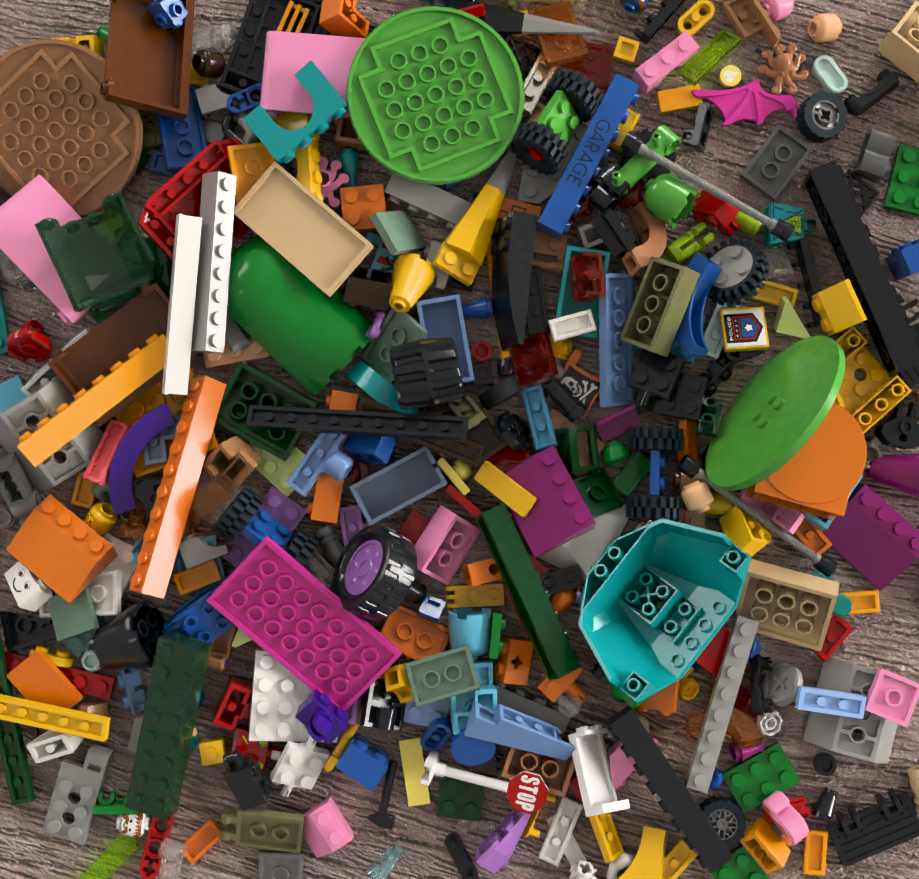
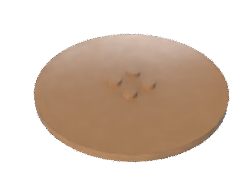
[0,39,143,217]

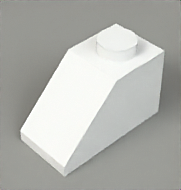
[26,730,84,764]

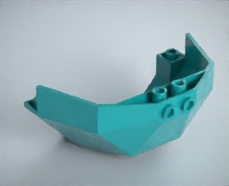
[578,518,752,703]

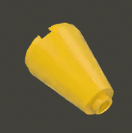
[389,253,436,313]

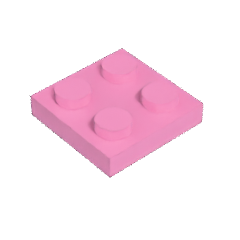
[865,667,919,727]

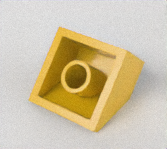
[811,279,867,336]

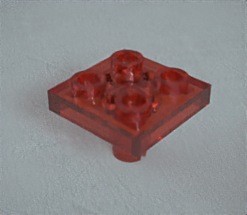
[511,332,559,386]

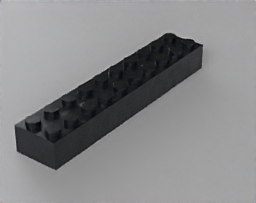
[803,160,919,377]

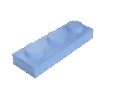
[795,685,867,719]

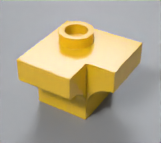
[384,664,414,704]

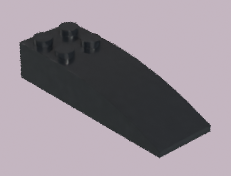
[491,210,538,351]

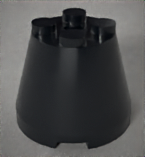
[90,601,170,670]

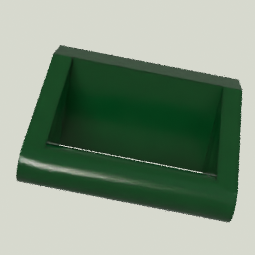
[556,425,600,472]

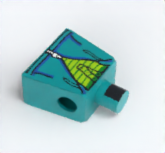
[764,203,816,248]

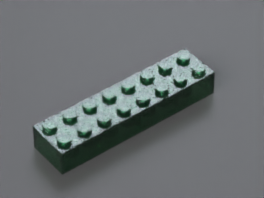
[125,631,211,820]

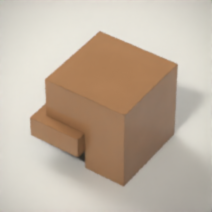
[203,435,262,494]

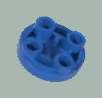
[450,728,495,766]

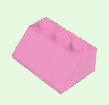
[414,505,481,585]

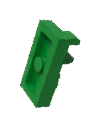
[93,790,143,814]

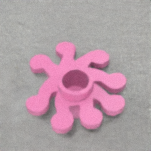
[319,157,349,208]

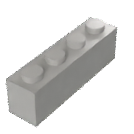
[384,173,471,231]

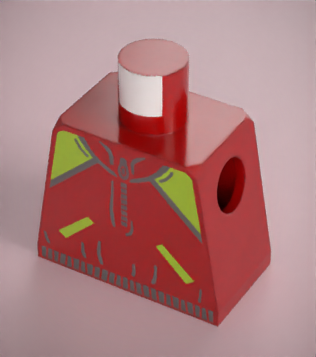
[231,724,283,771]

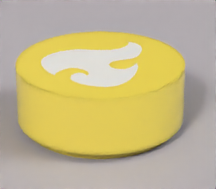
[719,65,741,88]

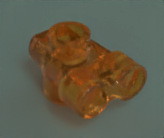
[117,508,146,541]

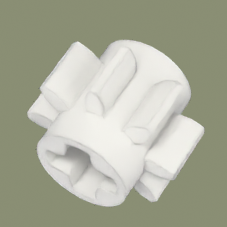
[569,860,597,879]

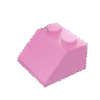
[303,796,354,858]

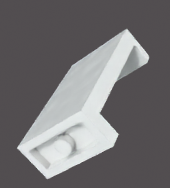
[568,724,630,817]

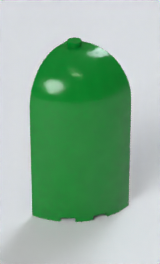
[227,235,371,397]

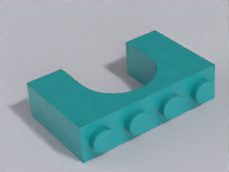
[243,60,348,164]

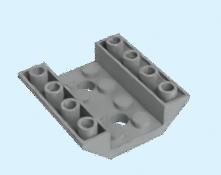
[0,376,104,492]
[802,657,909,764]

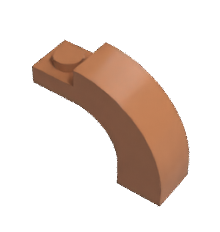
[621,201,667,278]

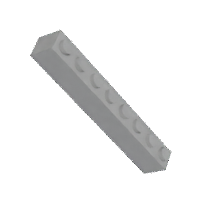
[191,171,237,354]

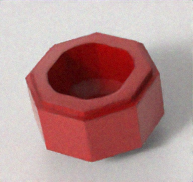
[472,341,493,362]

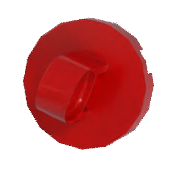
[6,320,53,362]

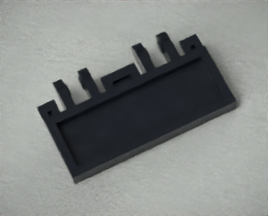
[826,788,919,867]

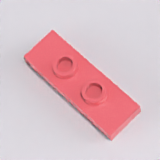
[82,419,131,487]

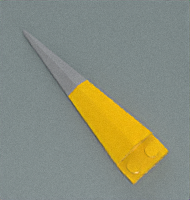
[432,147,517,287]

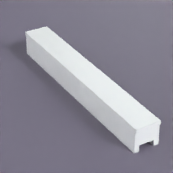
[162,213,202,395]

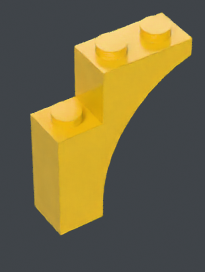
[618,826,668,879]

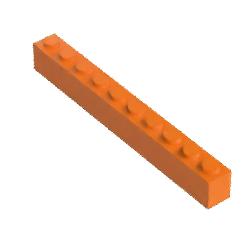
[129,375,227,599]

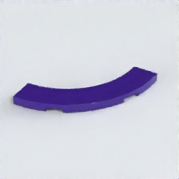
[109,403,175,515]

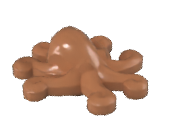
[756,44,809,96]

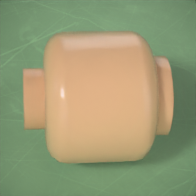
[808,13,842,43]
[681,479,714,514]

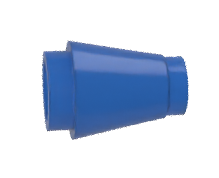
[462,297,494,318]

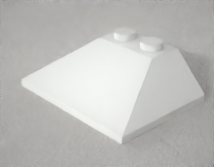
[539,504,628,582]

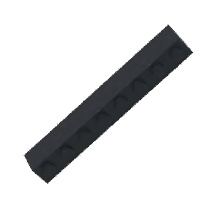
[607,705,734,873]

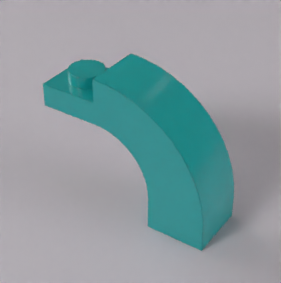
[346,360,419,414]

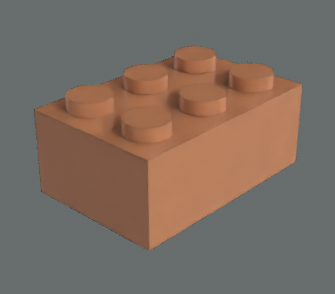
[500,747,575,798]

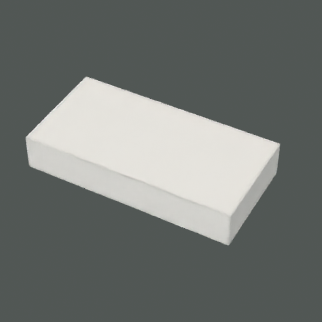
[548,309,597,342]

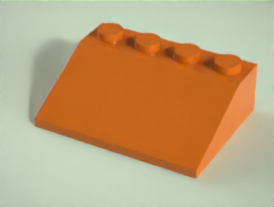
[6,494,118,604]

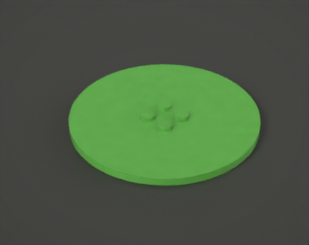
[347,6,524,185]
[705,336,845,491]

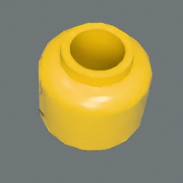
[85,502,118,535]

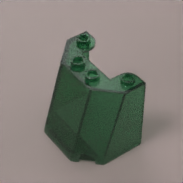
[35,192,159,312]

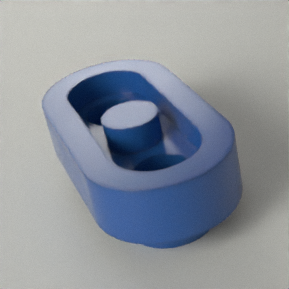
[420,717,452,751]

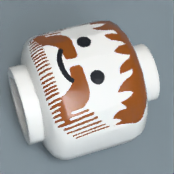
[116,808,151,837]

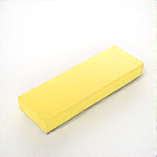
[399,736,430,807]

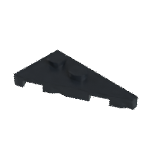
[0,611,57,653]

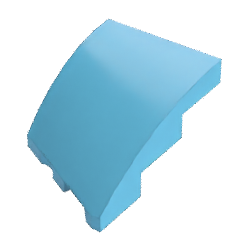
[449,660,497,735]

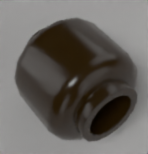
[192,48,226,79]

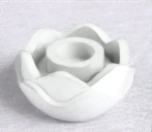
[756,710,782,736]

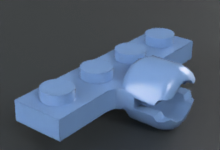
[286,433,353,496]

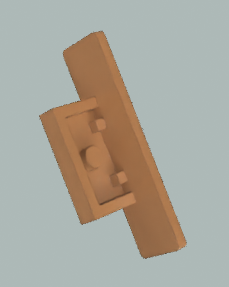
[721,0,781,49]

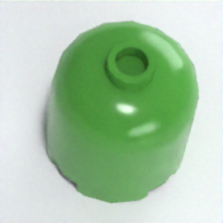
[643,173,700,229]

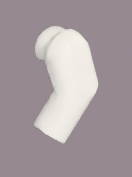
[238,114,255,144]

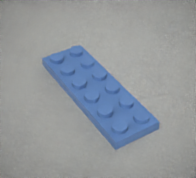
[598,273,634,407]

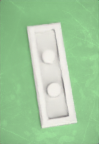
[538,796,583,867]

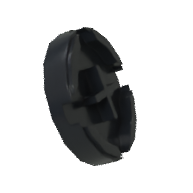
[497,411,532,452]

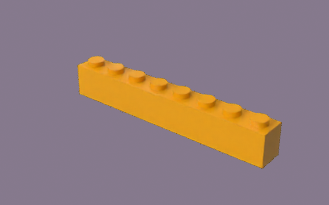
[17,333,166,467]

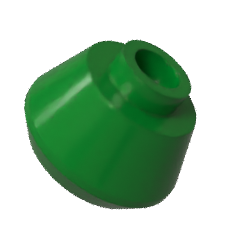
[603,440,631,466]

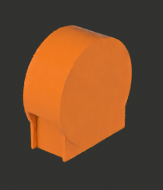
[746,403,867,520]

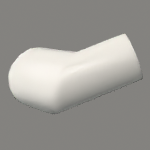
[606,853,634,879]

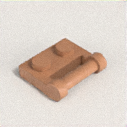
[532,231,568,274]

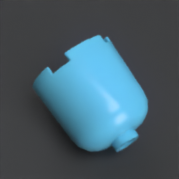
[448,607,492,660]

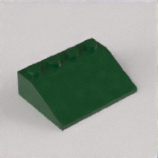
[216,361,321,462]

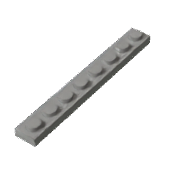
[684,614,759,794]

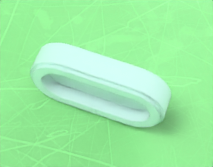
[812,55,848,95]

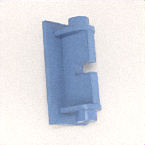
[117,669,147,714]

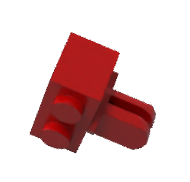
[692,189,740,238]
[212,675,252,731]

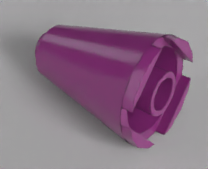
[864,454,919,497]

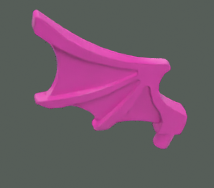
[691,79,798,127]

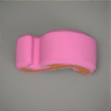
[762,791,809,846]

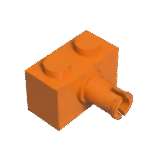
[536,666,588,705]

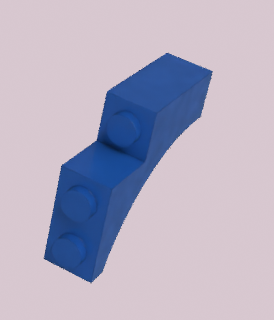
[673,253,723,358]

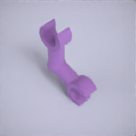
[366,310,386,340]

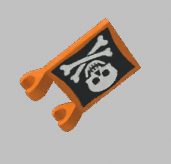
[546,349,600,420]

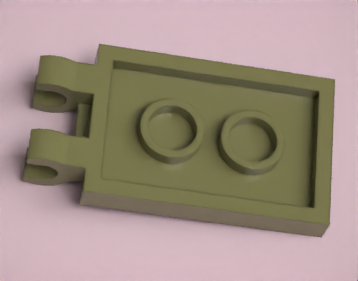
[220,805,305,854]

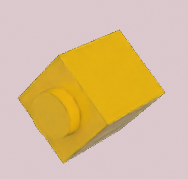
[199,735,229,766]

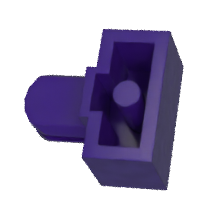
[295,689,349,745]

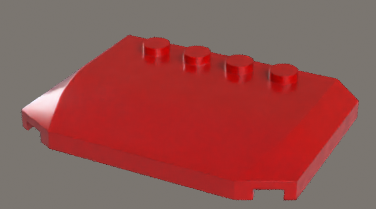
[138,137,251,262]

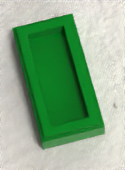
[612,450,651,496]

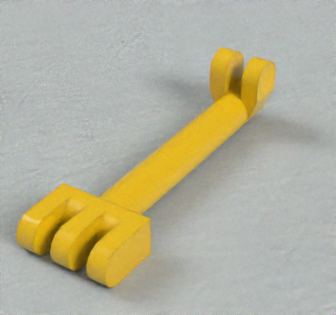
[324,705,363,772]

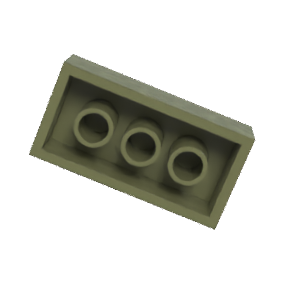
[620,256,700,357]

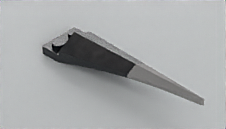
[428,0,598,36]

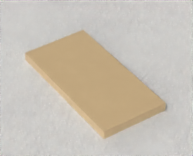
[234,161,374,297]

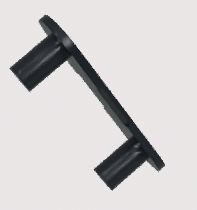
[445,833,478,879]

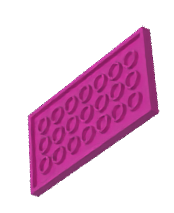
[206,536,402,711]

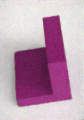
[593,404,642,443]

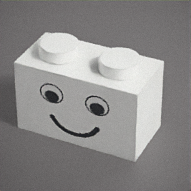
[4,561,53,612]

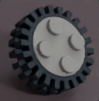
[706,238,769,307]

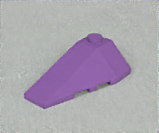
[475,809,531,874]

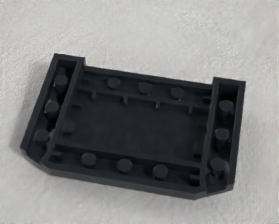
[219,0,330,102]

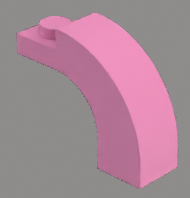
[731,488,806,534]

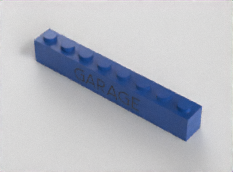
[536,74,640,240]

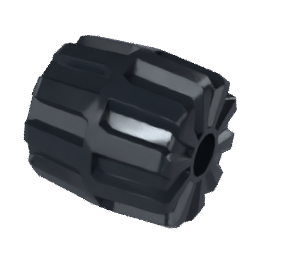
[389,337,463,409]

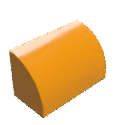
[739,817,791,874]

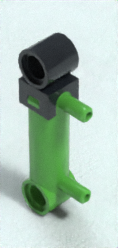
[588,125,681,212]

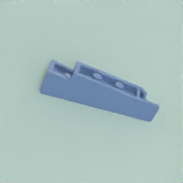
[464,702,575,760]

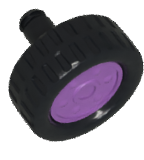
[332,524,427,621]

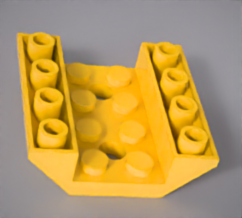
[835,326,911,434]

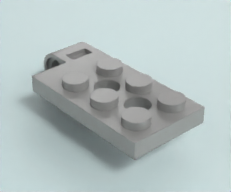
[42,743,115,845]

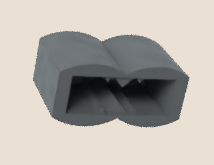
[854,129,898,181]

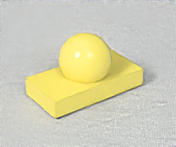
[437,457,473,495]

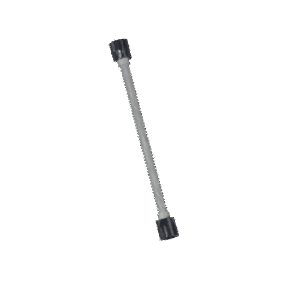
[620,131,795,242]
[676,454,838,577]

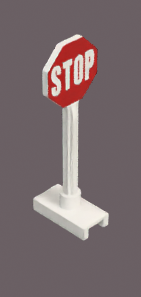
[420,750,549,814]

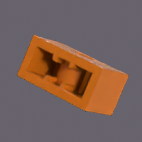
[493,635,534,686]

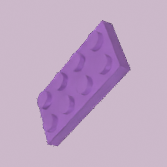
[221,486,307,568]

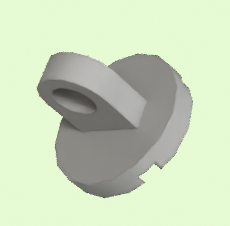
[762,662,803,706]

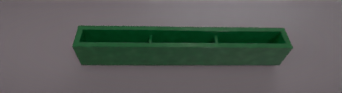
[474,503,580,680]

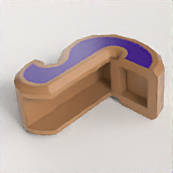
[202,626,238,671]

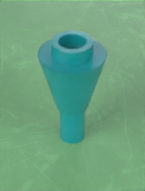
[338,148,359,187]

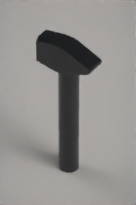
[368,760,398,830]

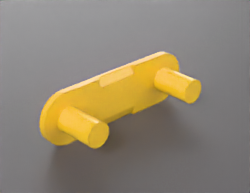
[521,792,557,838]

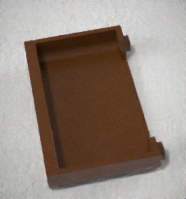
[100,0,195,120]
[47,281,198,426]

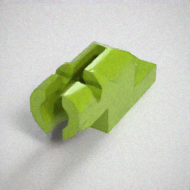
[659,222,714,265]

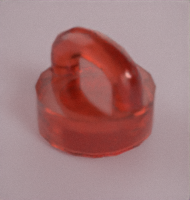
[347,460,369,482]

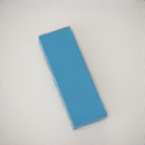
[521,384,558,452]

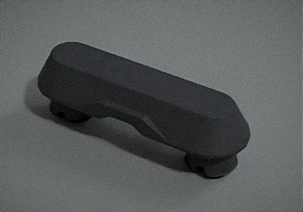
[844,69,900,116]
[750,654,774,716]

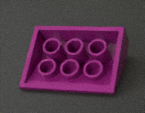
[505,446,596,558]
[822,484,919,591]

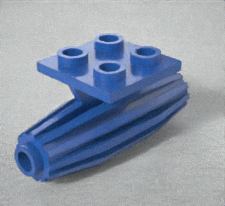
[162,575,235,649]

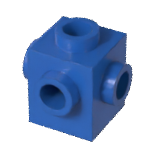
[147,0,188,30]

